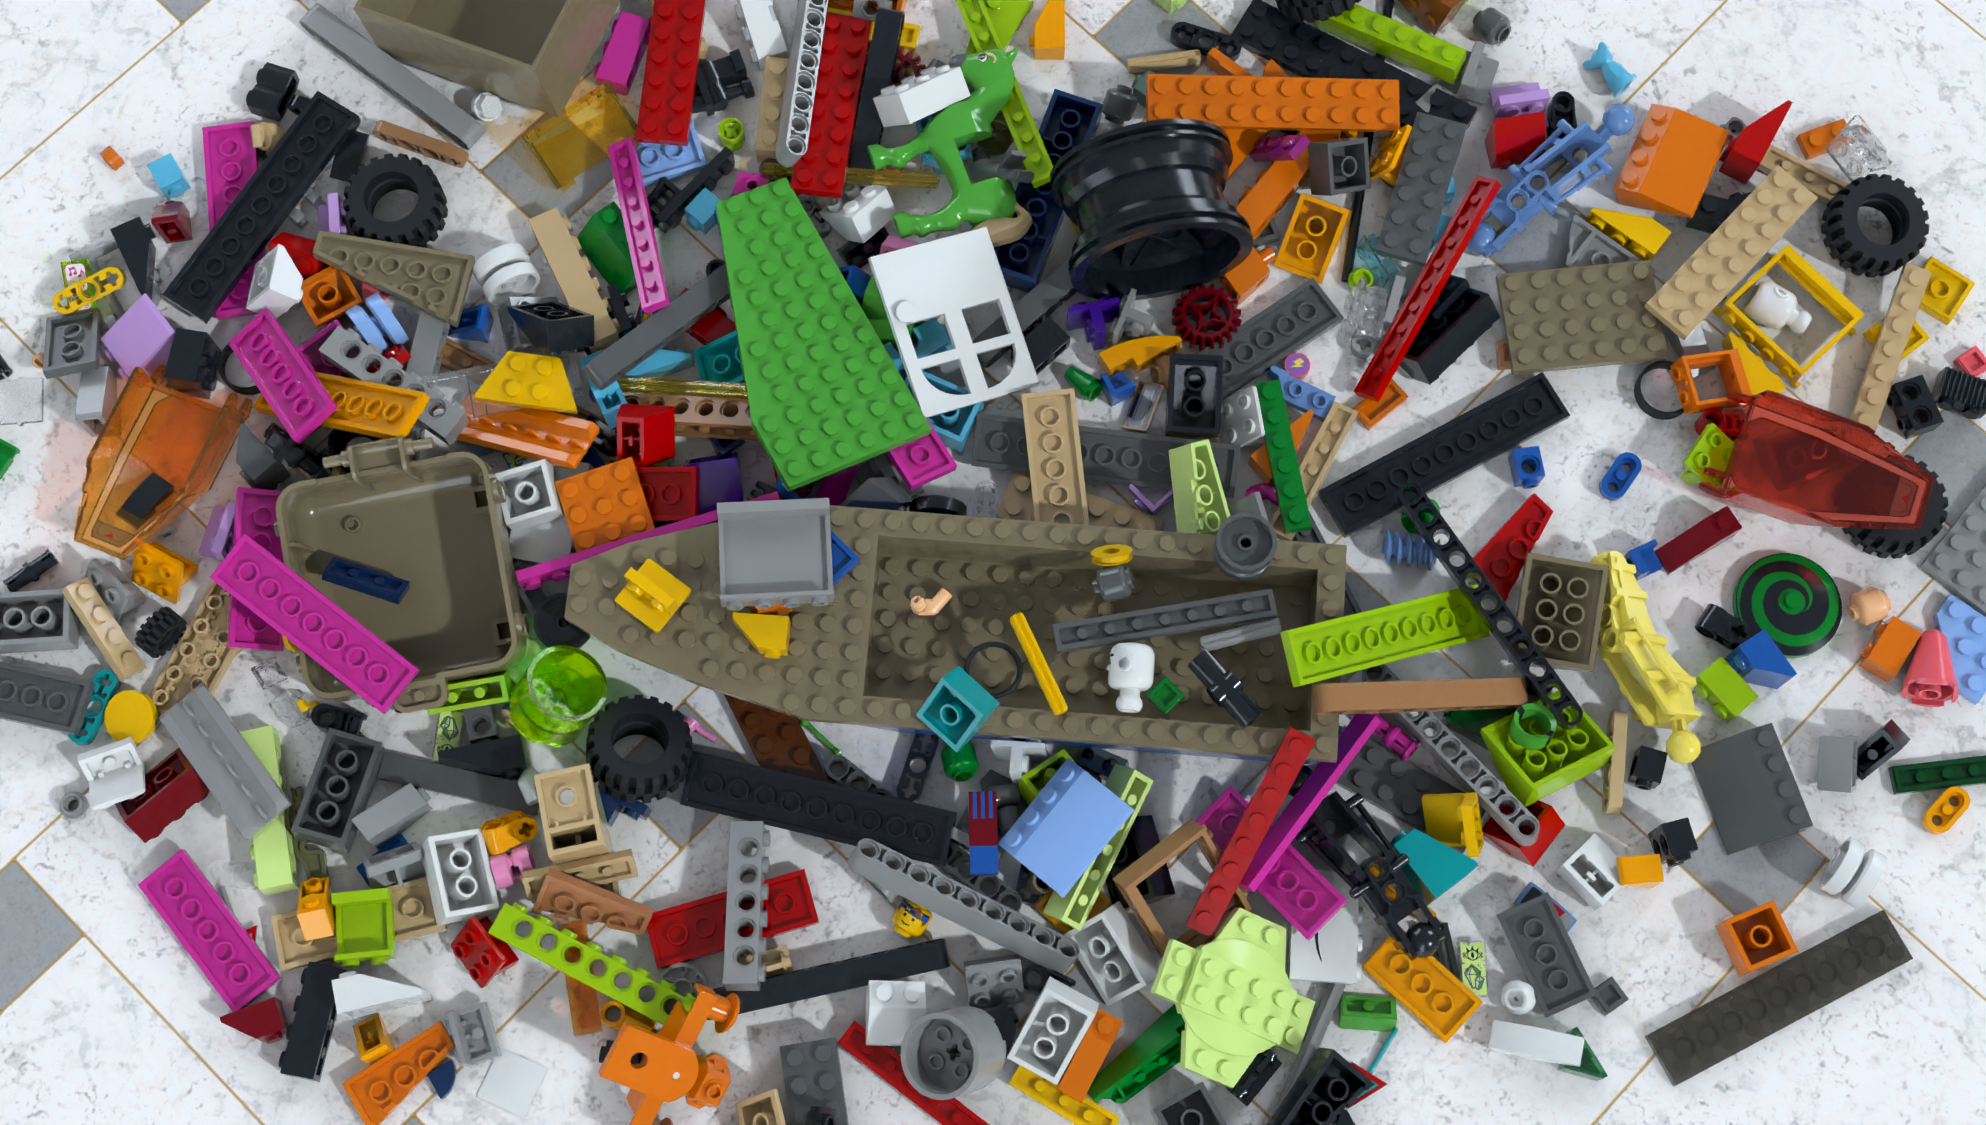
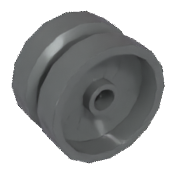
[1213,512,1277,581]

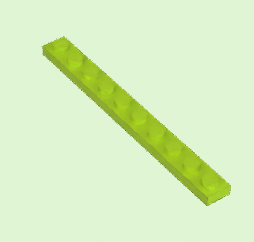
[955,0,1053,188]

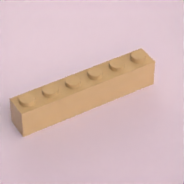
[528,207,622,354]

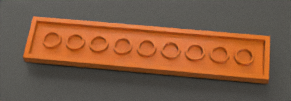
[1146,74,1400,132]

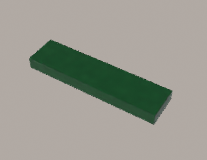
[1888,755,1986,795]

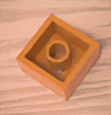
[1715,900,1799,977]

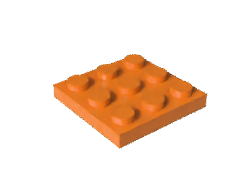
[554,457,655,552]

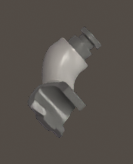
[969,147,1034,183]

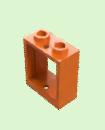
[1670,348,1753,415]

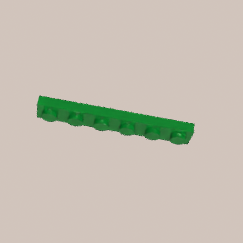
[1253,379,1312,534]

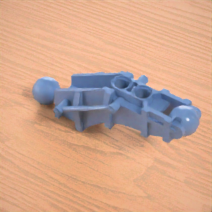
[1467,103,1636,258]

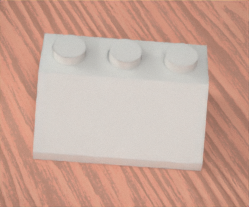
[1064,901,1159,1006]

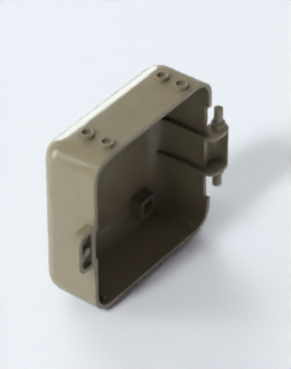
[274,436,530,713]

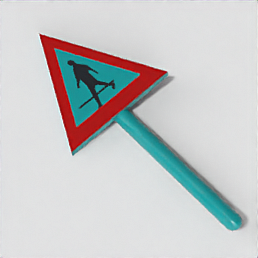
[1348,1027,1398,1109]

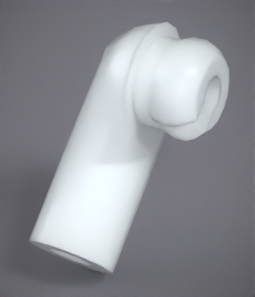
[518,768,539,806]

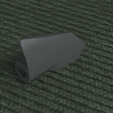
[980,769,1029,838]

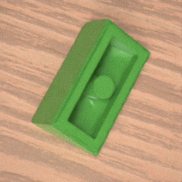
[1339,994,1397,1032]

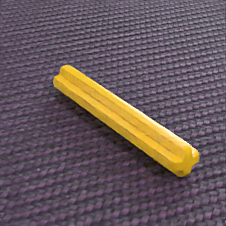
[1010,612,1068,716]

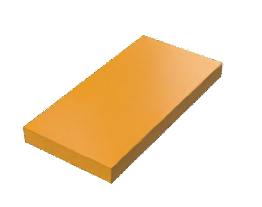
[1362,927,1483,1043]

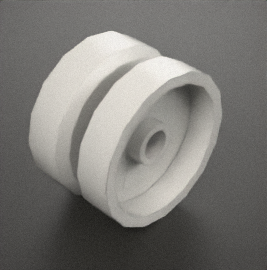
[472,243,540,306]
[1819,836,1887,908]

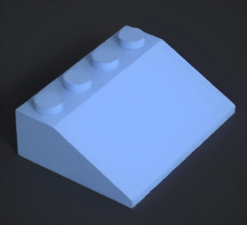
[998,758,1135,898]

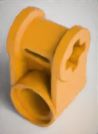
[480,810,538,855]

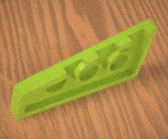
[965,0,1034,54]

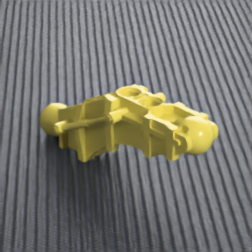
[1590,551,1701,765]

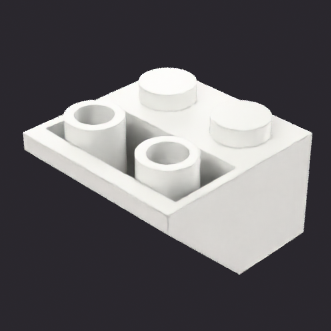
[819,183,897,243]
[1556,833,1622,911]

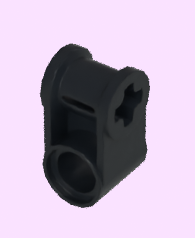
[1547,91,1577,139]
[1695,604,1751,650]
[311,703,368,736]
[1022,964,1076,996]

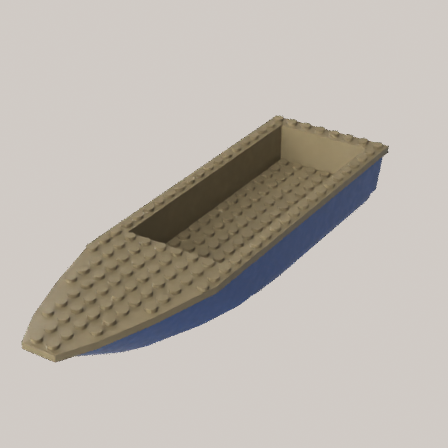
[564,505,1347,765]

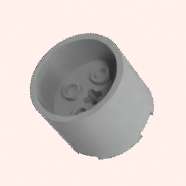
[900,1006,1006,1100]

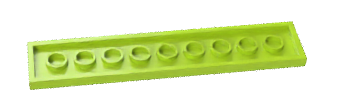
[1280,584,1490,687]

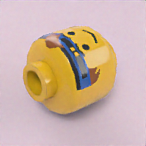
[892,898,933,939]

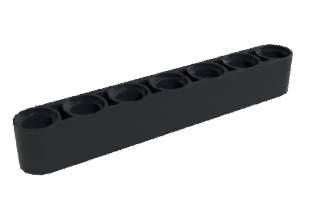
[846,7,905,186]

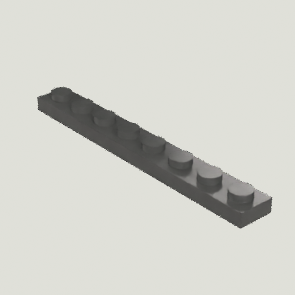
[1052,588,1278,654]

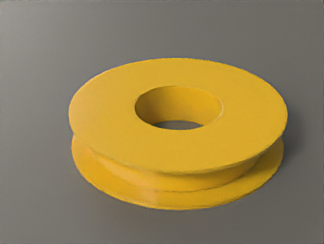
[1091,544,1133,566]

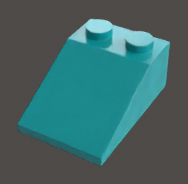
[693,330,746,397]

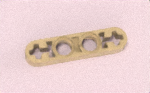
[1602,710,1628,815]

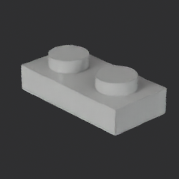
[1380,274,1408,332]

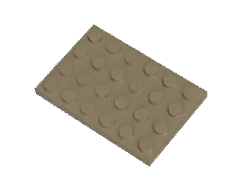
[1495,260,1668,375]

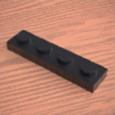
[655,146,735,233]

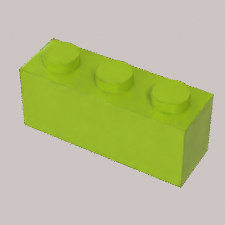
[427,670,513,715]

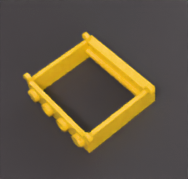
[1713,244,1865,389]

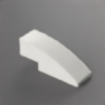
[1488,1020,1585,1067]

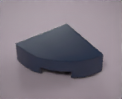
[427,1059,457,1100]

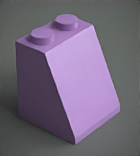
[101,293,175,387]

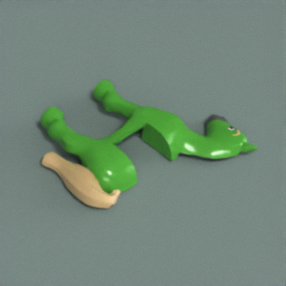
[867,47,1032,247]

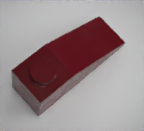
[1654,506,1742,575]

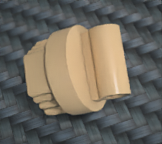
[250,122,284,151]

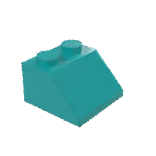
[916,666,1000,752]

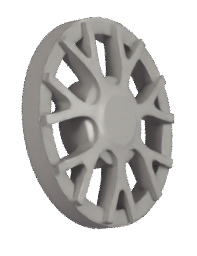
[657,963,708,1013]

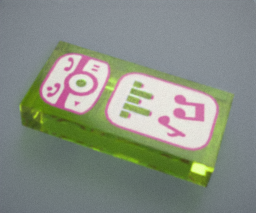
[60,259,97,313]

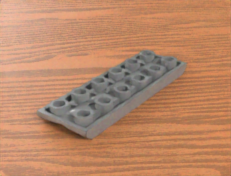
[159,682,291,840]

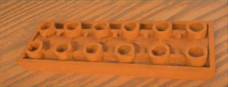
[456,392,601,470]

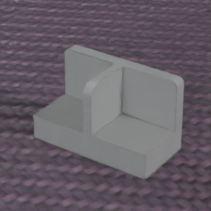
[1817,735,1858,793]
[362,841,425,889]

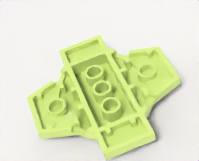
[1151,908,1315,1088]

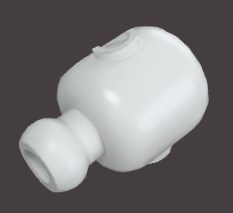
[1744,280,1812,334]
[1106,642,1155,713]

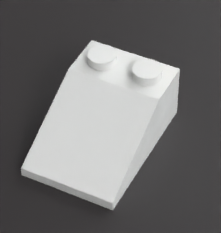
[331,971,432,1020]

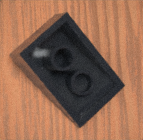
[508,301,595,356]
[1165,353,1223,438]

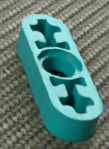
[68,669,120,746]

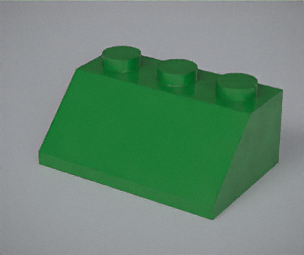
[577,201,637,295]

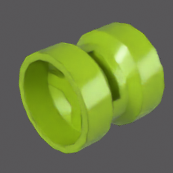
[718,117,745,152]

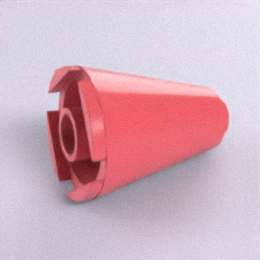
[1901,629,1959,707]

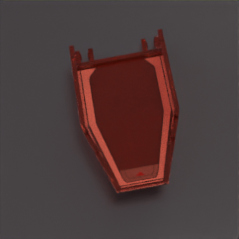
[1699,390,1936,530]

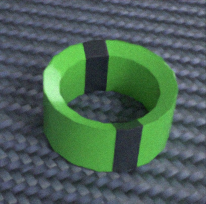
[1509,703,1557,750]

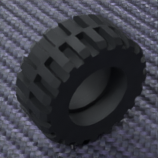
[343,153,448,248]
[1821,173,1930,278]
[1836,453,1949,559]
[586,695,692,804]

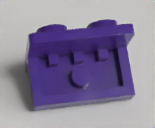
[1066,296,1120,351]

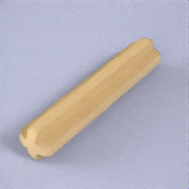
[1127,49,1201,74]

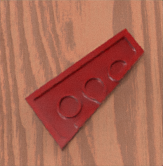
[1472,493,1553,602]

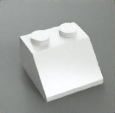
[246,244,303,318]
[865,980,926,1046]

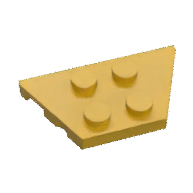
[474,351,578,414]

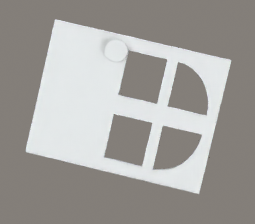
[868,227,1040,418]

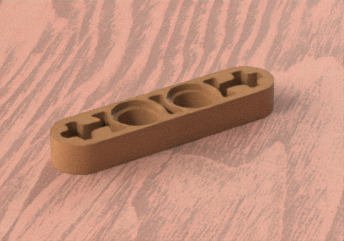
[373,120,469,168]

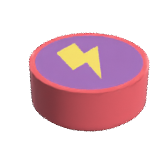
[1283,353,1310,380]

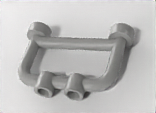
[68,239,162,329]

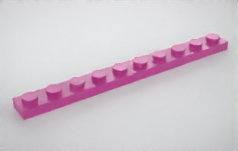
[515,491,780,590]

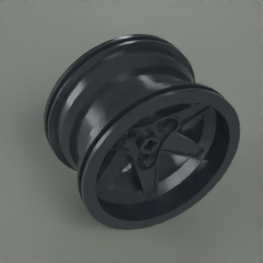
[1049,119,1253,301]

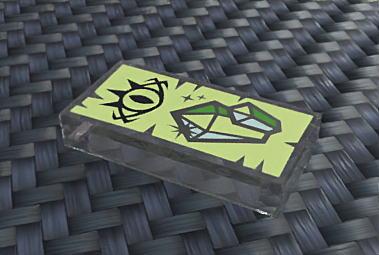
[431,710,466,765]
[1457,941,1489,998]

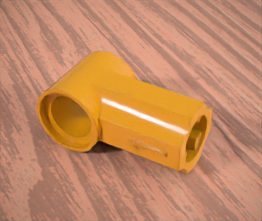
[600,1001,657,1033]

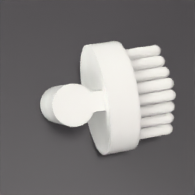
[469,92,503,121]

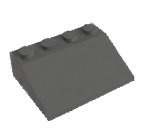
[1691,723,1813,855]

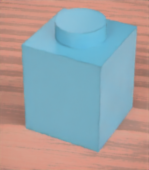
[147,153,191,199]
[684,188,721,235]

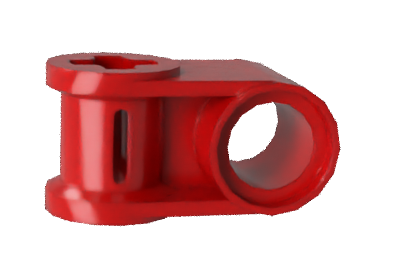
[1694,408,1748,442]

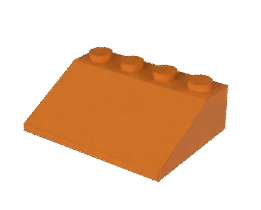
[1614,104,1730,218]

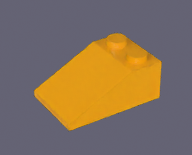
[1273,193,1352,284]

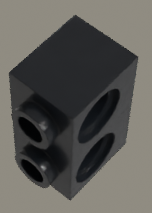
[1886,375,1944,439]
[1648,817,1698,867]

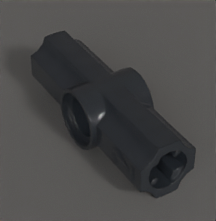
[1188,649,1262,729]

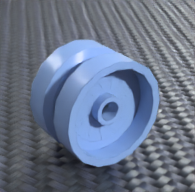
[346,292,409,356]

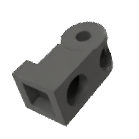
[1074,747,1129,781]

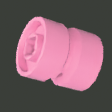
[489,844,536,890]

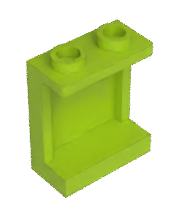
[331,888,396,968]

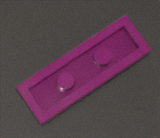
[1249,135,1311,162]

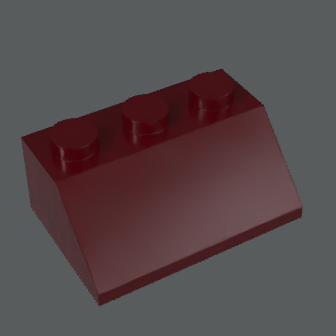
[115,748,210,843]

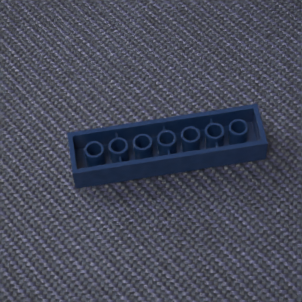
[994,89,1103,293]

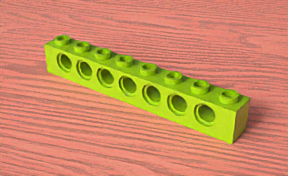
[488,902,696,1026]

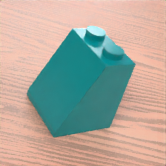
[1390,829,1479,906]

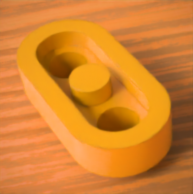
[1922,787,1970,835]

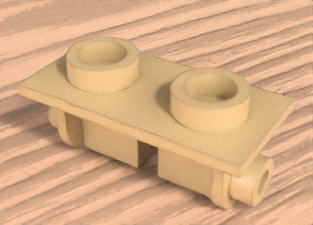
[738,945,794,977]

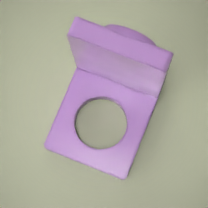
[1128,484,1173,516]

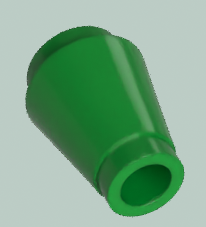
[1064,366,1103,402]

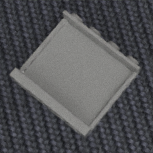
[717,498,834,611]

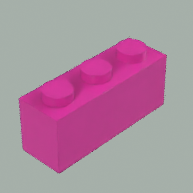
[594,11,651,96]

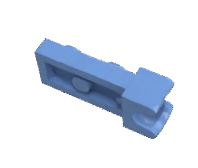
[1267,366,1336,422]

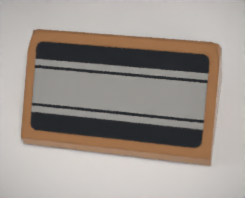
[1122,381,1165,434]

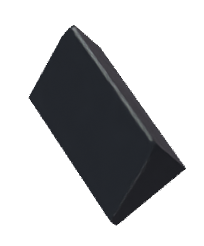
[836,226,889,268]

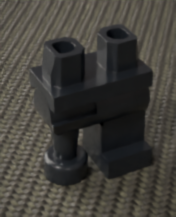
[692,49,755,116]
[263,422,332,479]

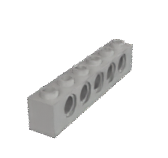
[319,325,470,446]
[723,821,771,991]

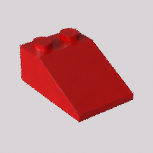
[1718,100,1793,185]

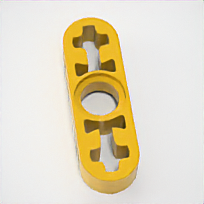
[53,266,127,314]

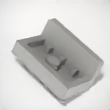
[446,1001,502,1067]

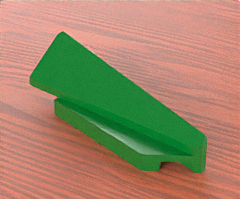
[1087,1004,1185,1103]

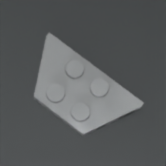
[1564,214,1657,276]

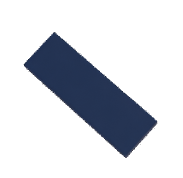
[322,557,410,605]

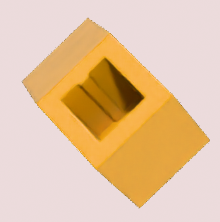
[297,876,335,941]

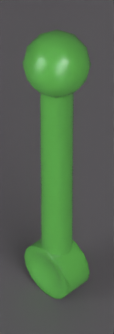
[799,719,843,755]

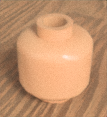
[1847,587,1891,626]

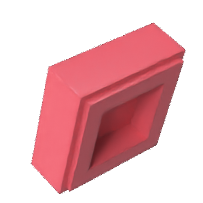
[1953,346,1986,377]

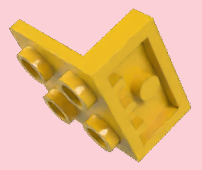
[1422,792,1484,857]

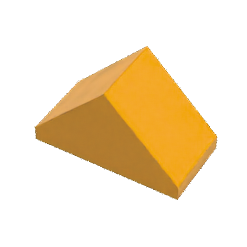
[1616,854,1664,888]
[353,1013,396,1065]

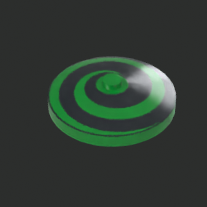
[1732,553,1842,659]

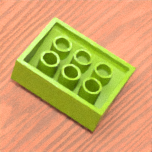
[1480,691,1616,807]

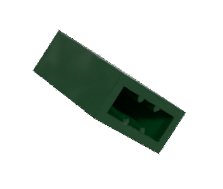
[1442,708,1517,751]

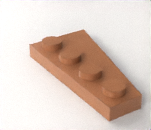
[531,868,654,935]

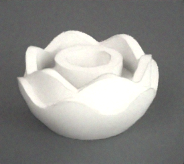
[1501,979,1536,1015]

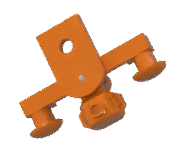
[598,982,740,1125]

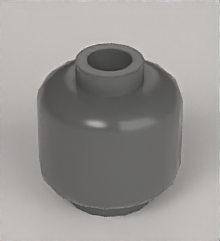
[1473,7,1511,45]
[1102,85,1138,125]
[1092,564,1135,602]

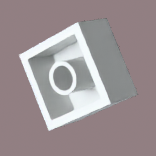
[495,459,565,531]

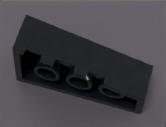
[1267,1047,1375,1125]

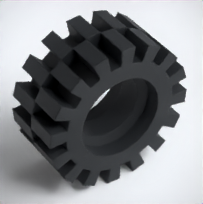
[135,606,187,658]

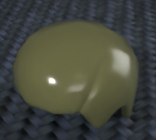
[977,114,1014,155]

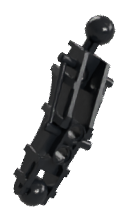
[1288,765,1445,961]

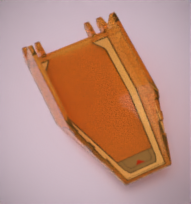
[73,365,253,560]

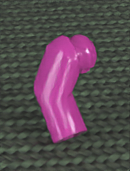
[1245,483,1279,506]

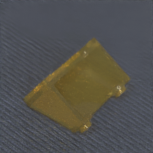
[518,81,637,191]

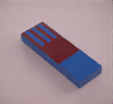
[968,791,998,876]

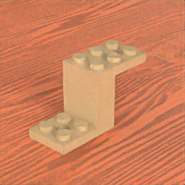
[534,763,621,923]

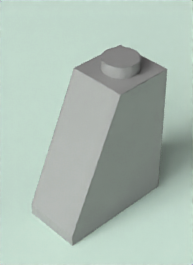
[75,364,118,437]
[352,783,433,850]

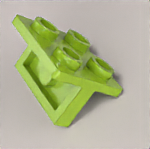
[1680,423,1746,495]

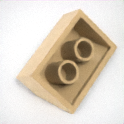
[735,1089,786,1125]

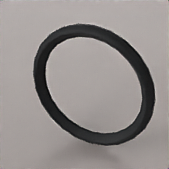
[964,641,1023,699]

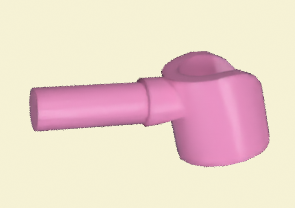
[683,717,718,743]

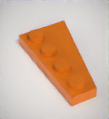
[342,1021,455,1125]

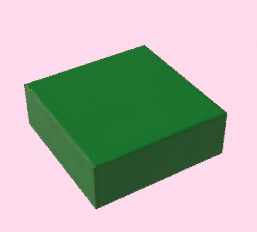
[1146,676,1185,716]

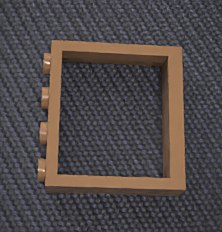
[1112,818,1252,959]

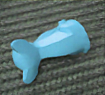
[1583,42,1637,98]

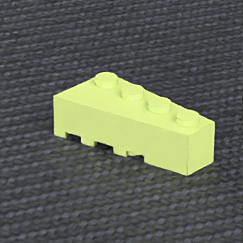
[1168,439,1230,535]

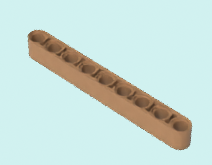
[1312,677,1529,715]

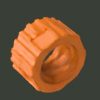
[99,146,125,171]

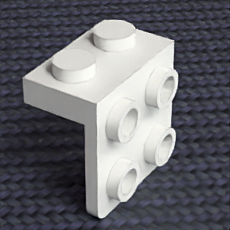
[78,737,145,810]

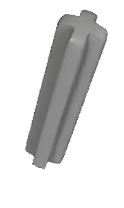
[1200,618,1281,651]

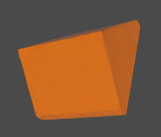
[301,266,364,328]

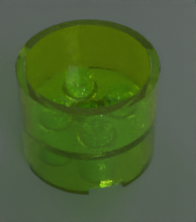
[509,645,608,747]

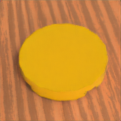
[104,690,158,744]

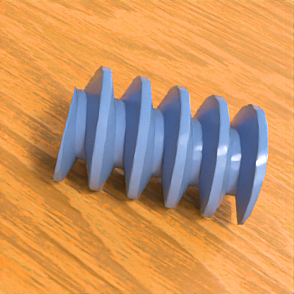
[1382,529,1440,571]

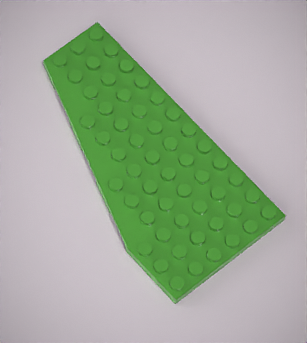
[715,177,932,492]

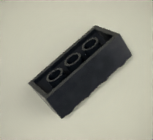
[1399,288,1501,385]

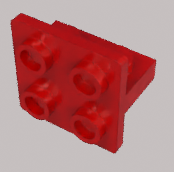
[450,916,519,988]

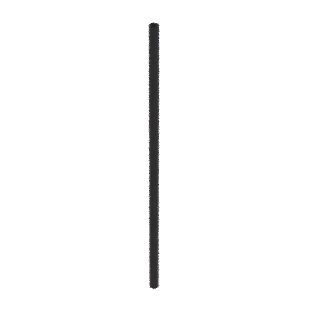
[1341,0,1394,283]

